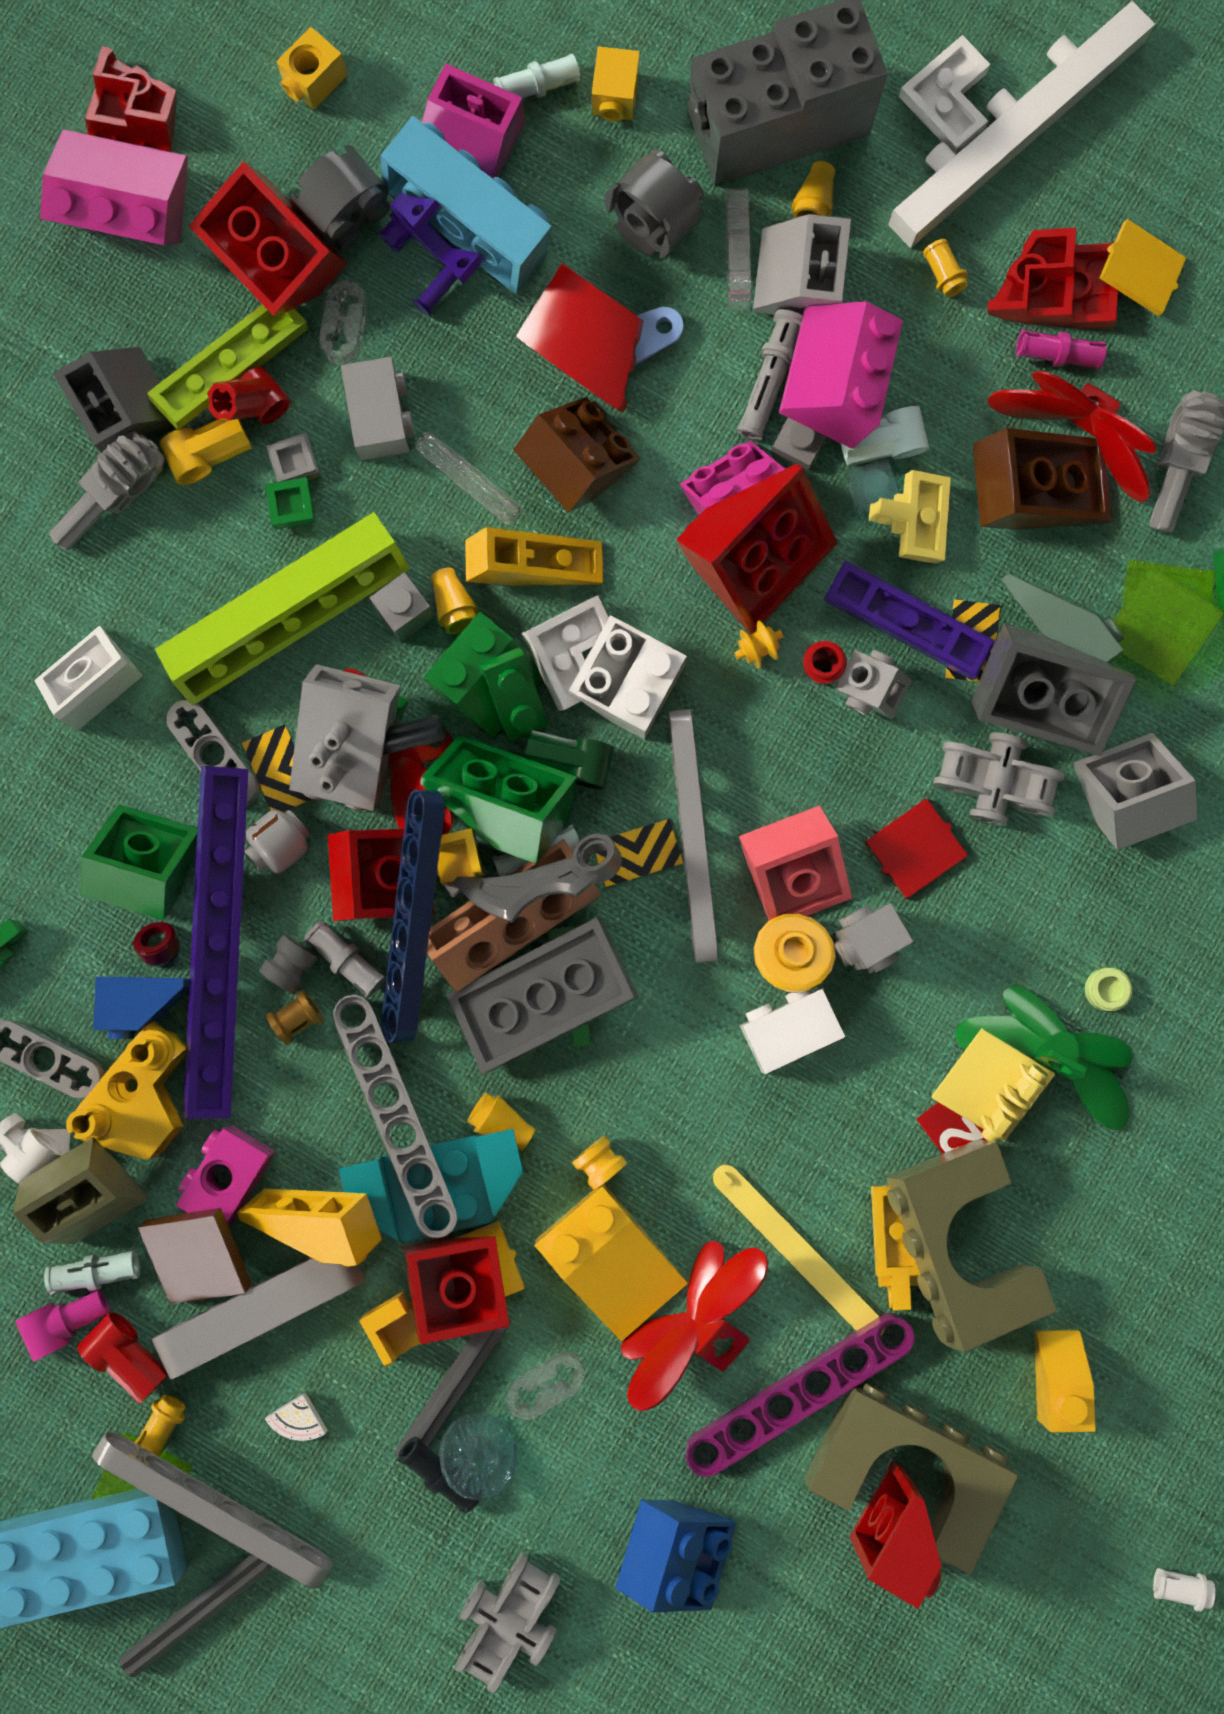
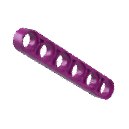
[685,1313,914,1477]

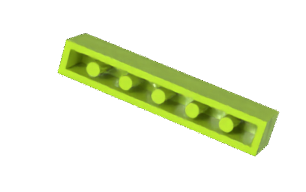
[155,512,410,706]

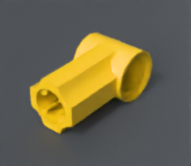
[159,419,252,485]

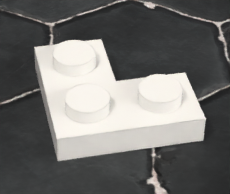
[899,35,991,154]
[521,595,609,711]

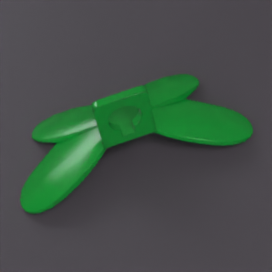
[955,986,1132,1130]

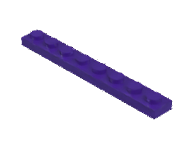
[183,766,248,1119]

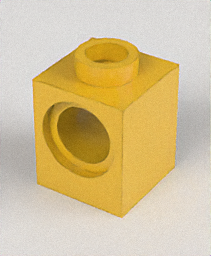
[276,27,348,110]
[592,46,640,122]

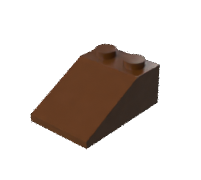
[972,428,1112,530]

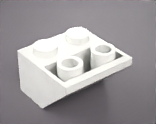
[569,615,687,740]

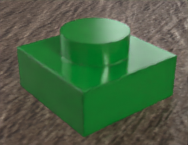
[265,477,316,530]

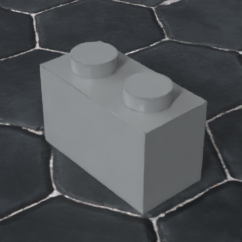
[341,357,415,461]

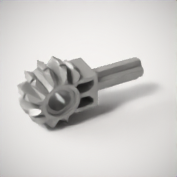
[1149,390,1224,533]
[49,431,165,550]

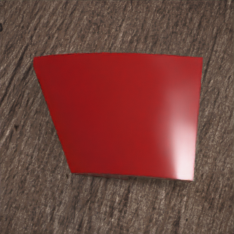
[85,46,177,152]
[987,228,1119,329]
[516,263,644,413]

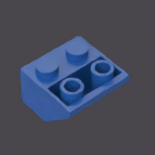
[615,1499,737,1613]

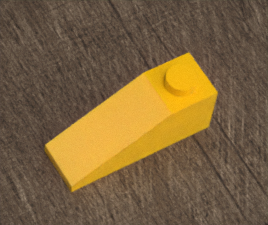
[465,527,603,586]
[237,1188,382,1267]

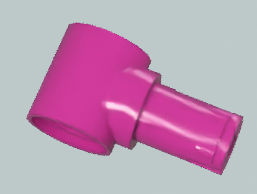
[14,1289,111,1362]

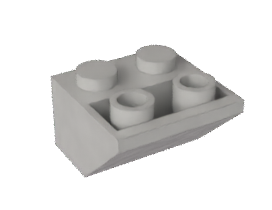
[753,214,851,316]

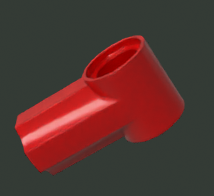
[207,366,291,425]
[77,1311,168,1404]

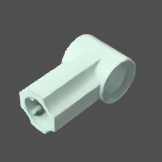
[840,406,929,467]

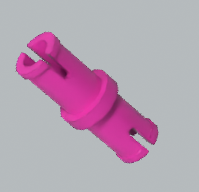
[1016,329,1107,370]

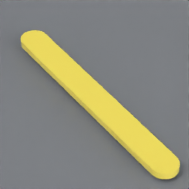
[713,1165,885,1336]

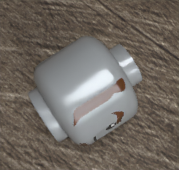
[244,810,310,873]

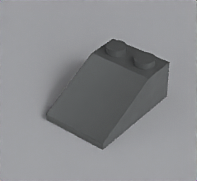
[971,624,1137,756]

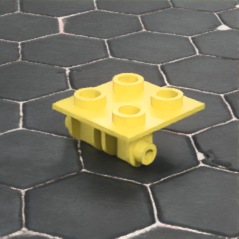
[931,1028,1055,1142]

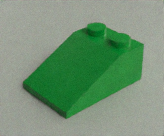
[420,735,577,863]

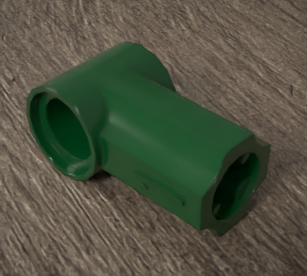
[525,730,614,789]

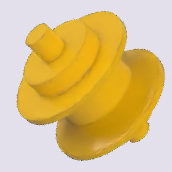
[734,621,784,669]

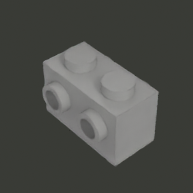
[833,903,913,973]

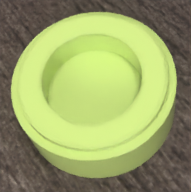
[1085,968,1132,1011]

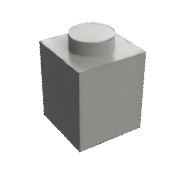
[369,572,435,642]

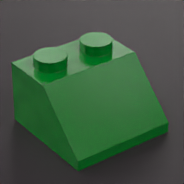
[424,611,544,740]
[81,805,198,920]

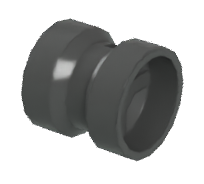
[258,934,319,994]

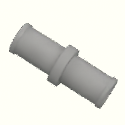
[303,920,386,998]

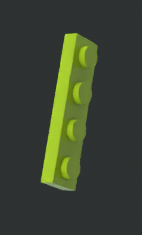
[148,305,308,430]

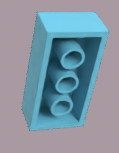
[380,115,552,294]
[0,1488,188,1628]

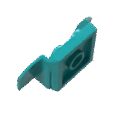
[339,1128,523,1242]

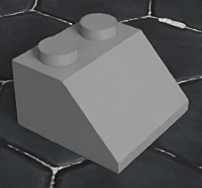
[1074,733,1198,850]

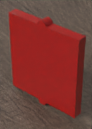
[865,798,968,899]

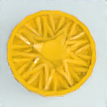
[753,914,835,992]

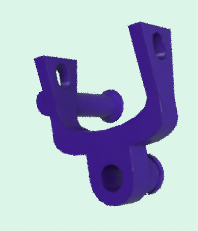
[378,192,485,317]

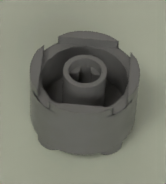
[290,145,391,251]
[605,149,704,258]

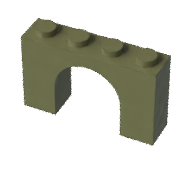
[886,1140,1057,1352]
[804,1382,1019,1575]

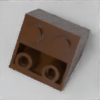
[513,397,641,513]

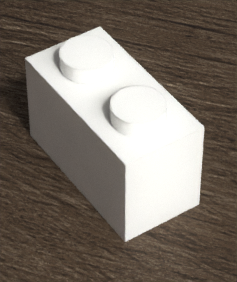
[740,989,845,1074]

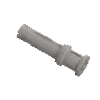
[737,309,803,441]

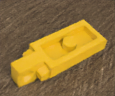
[871,1185,920,1311]

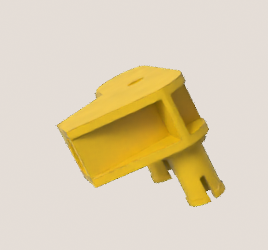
[66,1021,186,1160]

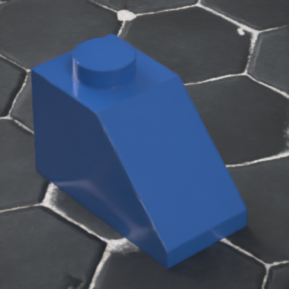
[93,977,190,1039]

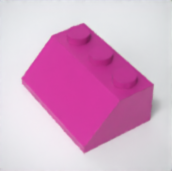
[40,130,189,245]
[779,301,903,449]

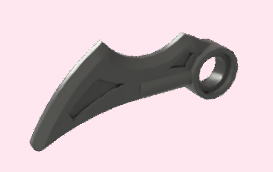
[455,833,622,922]

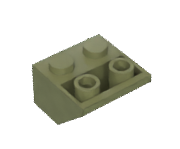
[13,1137,148,1244]

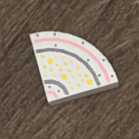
[265,1392,328,1441]

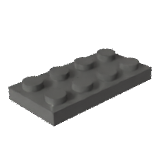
[447,917,639,1074]

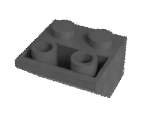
[53,347,173,453]

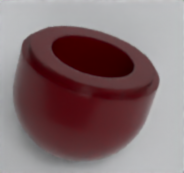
[133,922,180,967]

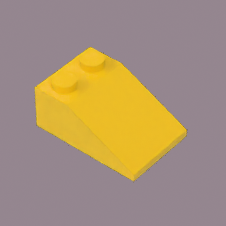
[534,1183,688,1341]

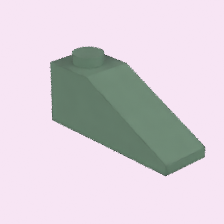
[1001,574,1124,663]

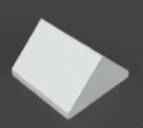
[34,626,143,730]

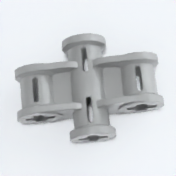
[933,733,1065,826]
[454,1553,561,1694]

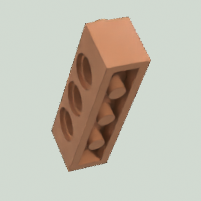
[427,839,601,992]

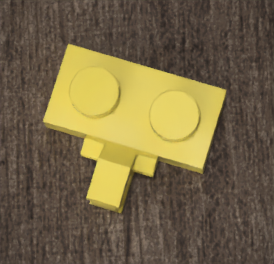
[869,470,951,564]

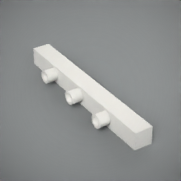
[888,1,1155,249]

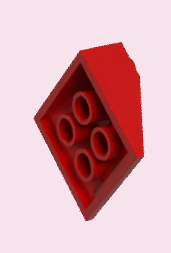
[676,464,838,634]

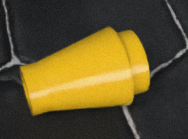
[792,161,836,219]
[430,568,479,635]
[467,1092,535,1151]

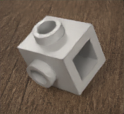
[835,650,912,719]

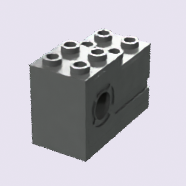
[687,0,888,186]

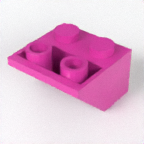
[422,63,525,179]
[679,440,785,516]

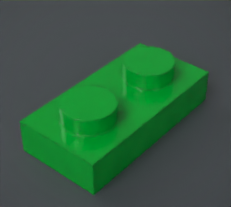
[480,647,549,742]

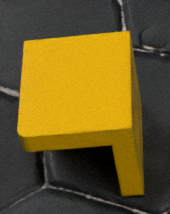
[438,828,485,885]
[359,1291,420,1367]

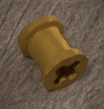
[266,989,325,1046]

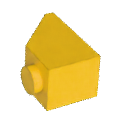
[1034,1329,1096,1432]

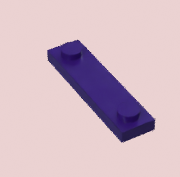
[823,560,996,681]

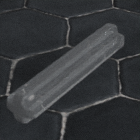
[415,431,521,525]

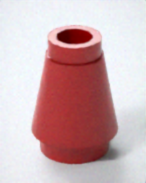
[803,641,847,685]

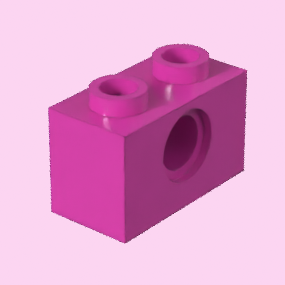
[176,1125,276,1228]

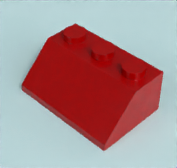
[189,161,348,317]
[849,1459,942,1609]

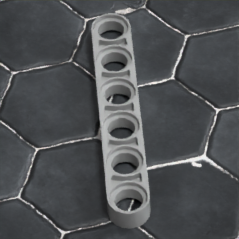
[668,709,718,963]
[333,995,457,1240]
[92,1432,333,1588]

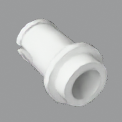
[1153,1568,1215,1612]

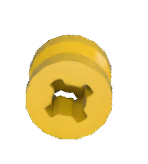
[572,1135,627,1190]

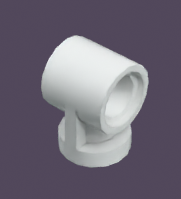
[0,1113,65,1184]

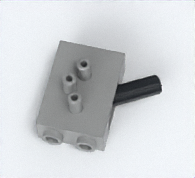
[289,664,446,811]

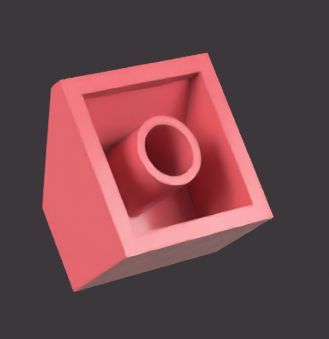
[739,805,852,921]

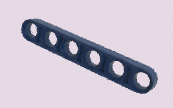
[381,790,445,1043]

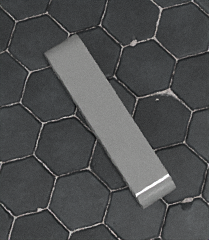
[152,1257,366,1380]

